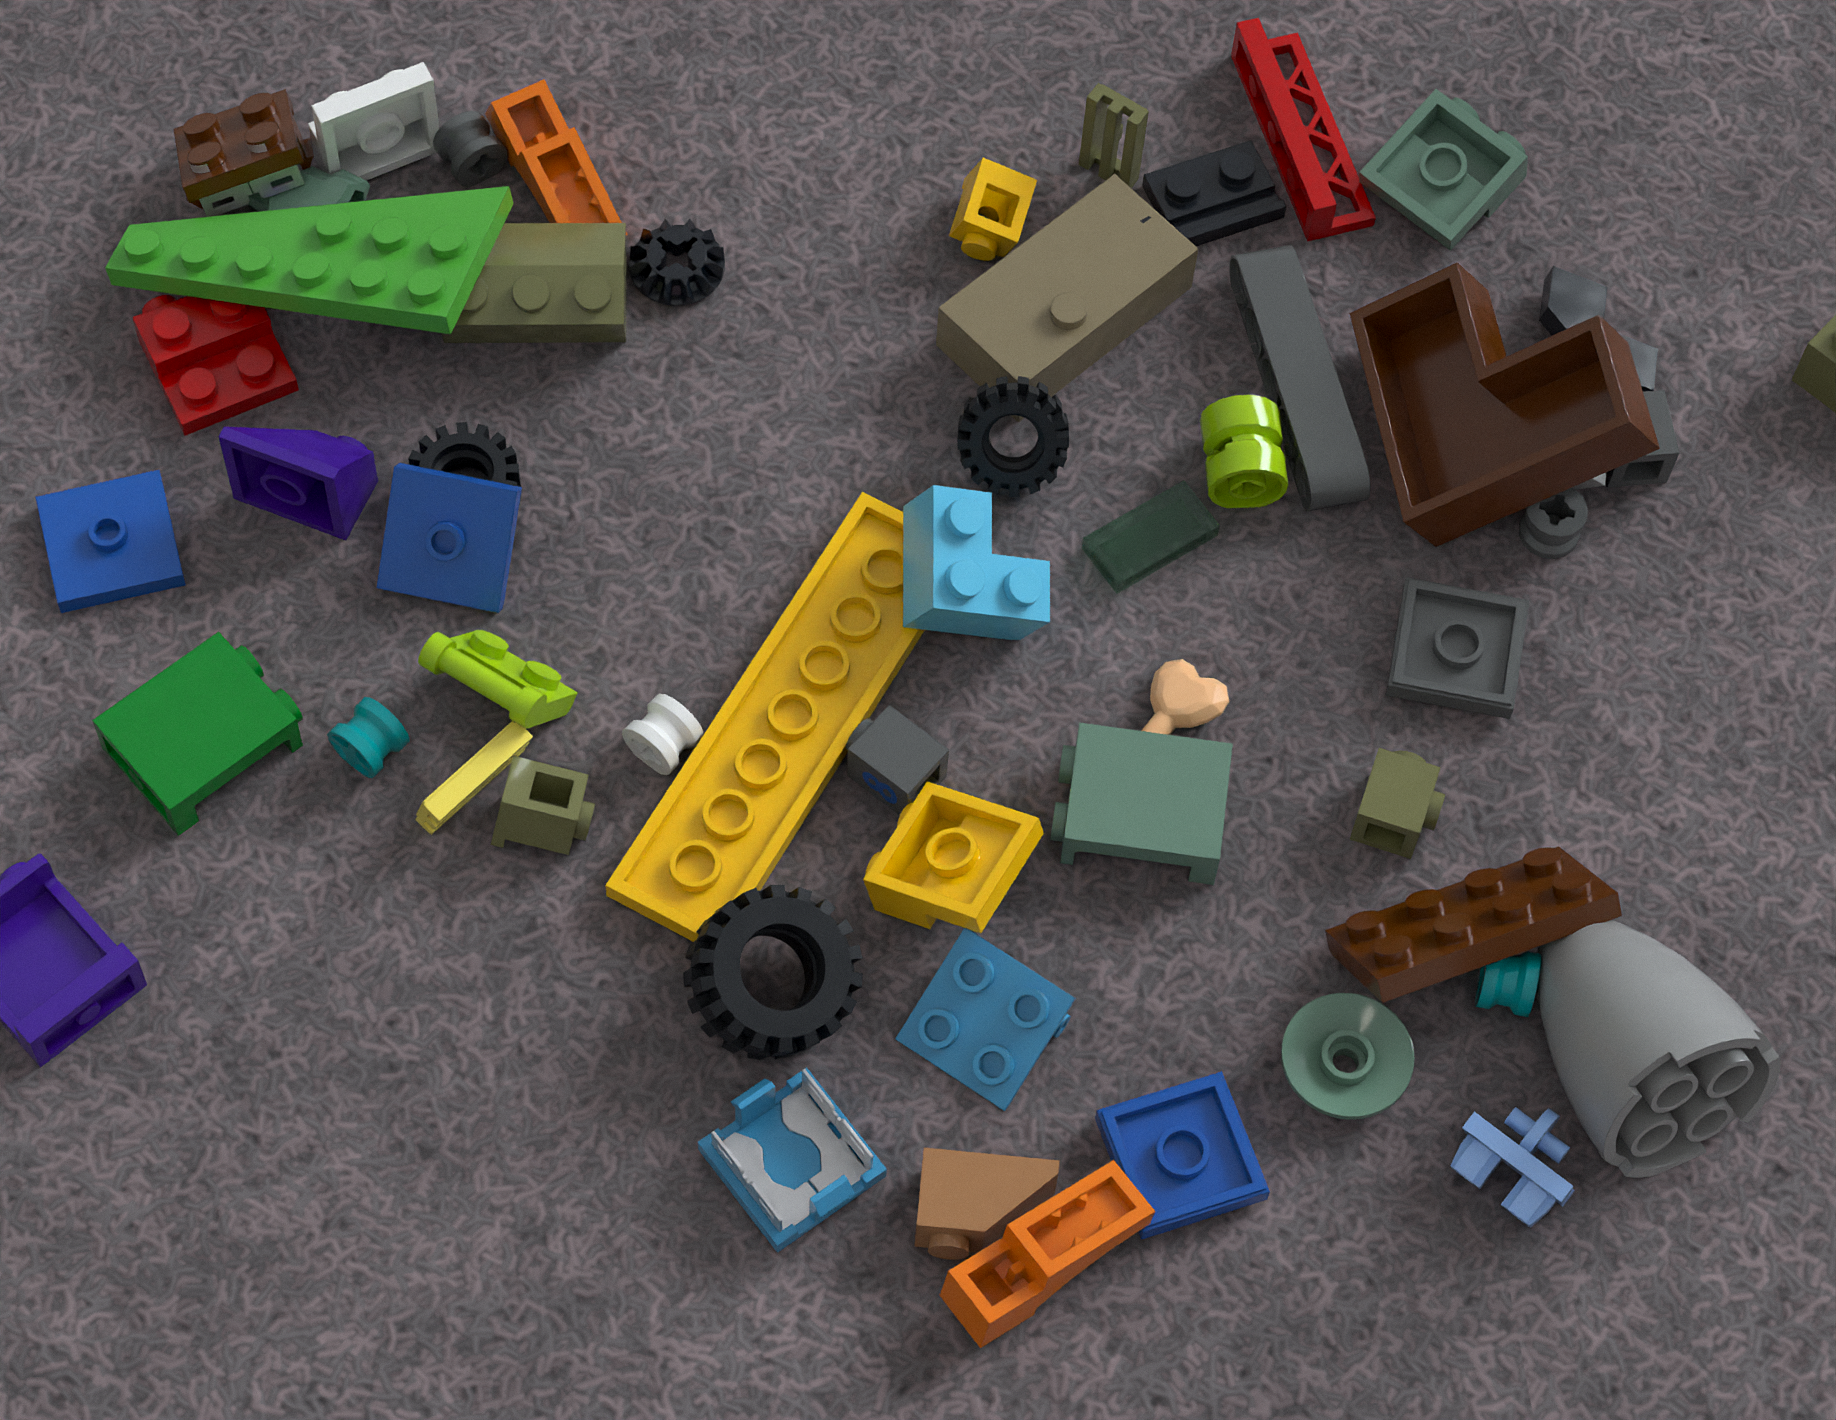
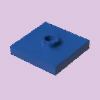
[376,463,522,613]
[36,470,186,613]
[1095,1071,1270,1240]

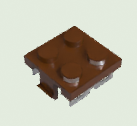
[173,89,314,217]

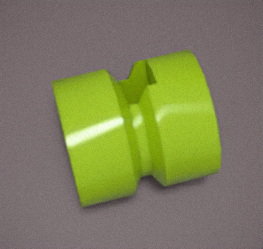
[1200,395,1288,508]

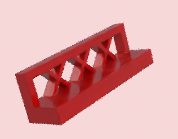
[1231,18,1376,242]

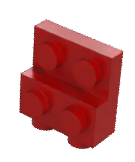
[132,295,299,436]

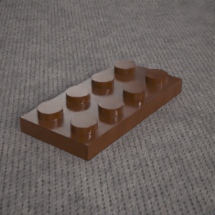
[1325,846,1622,1003]

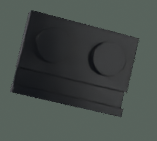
[1142,140,1287,246]

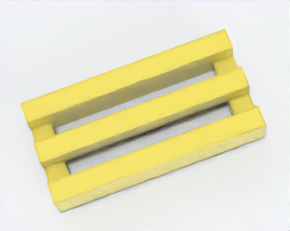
[415,721,533,835]

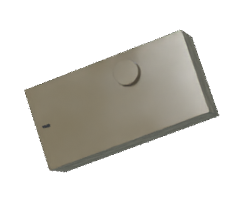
[936,174,1198,423]

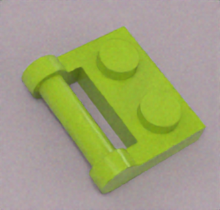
[418,630,578,729]

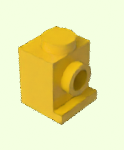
[949,157,1037,261]

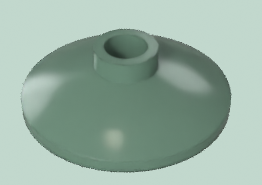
[1281,993,1415,1120]

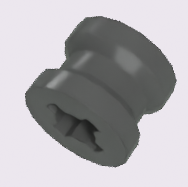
[433,111,508,187]
[1519,488,1588,559]

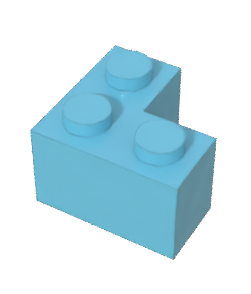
[903,485,1050,640]

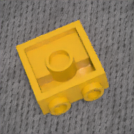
[863,781,1044,934]

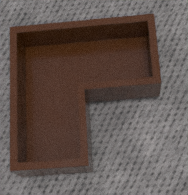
[1349,263,1660,547]

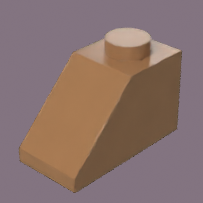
[914,1148,1059,1260]

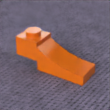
[485,79,628,236]
[940,1160,1155,1348]

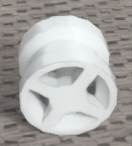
[622,694,704,775]

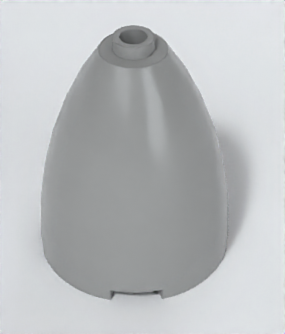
[1538,920,1781,1178]

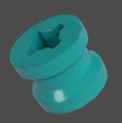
[327,697,410,778]
[1475,951,1541,1017]

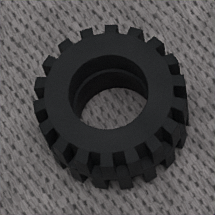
[683,885,863,1060]

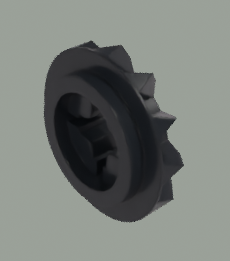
[629,219,725,306]

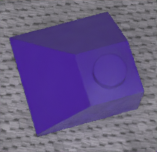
[218,426,378,540]

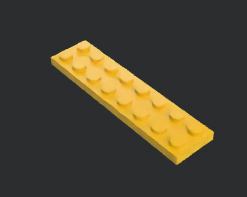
[605,492,925,942]

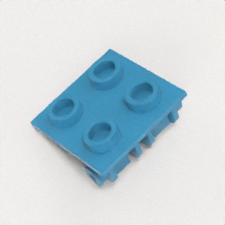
[895,928,1076,1111]

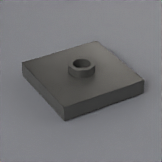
[1385,577,1530,719]

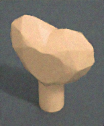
[1141,659,1229,735]

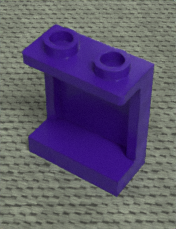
[0,854,147,1068]

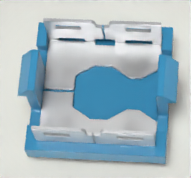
[698,1067,887,1253]

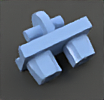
[1450,1107,1575,1228]

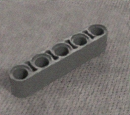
[1229,245,1370,512]

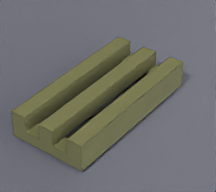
[1078,83,1149,188]

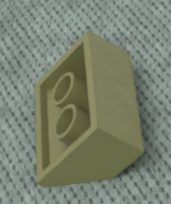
[441,223,626,343]

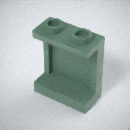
[1050,723,1233,885]

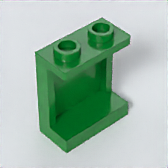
[92,632,303,836]

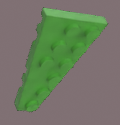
[105,186,514,334]

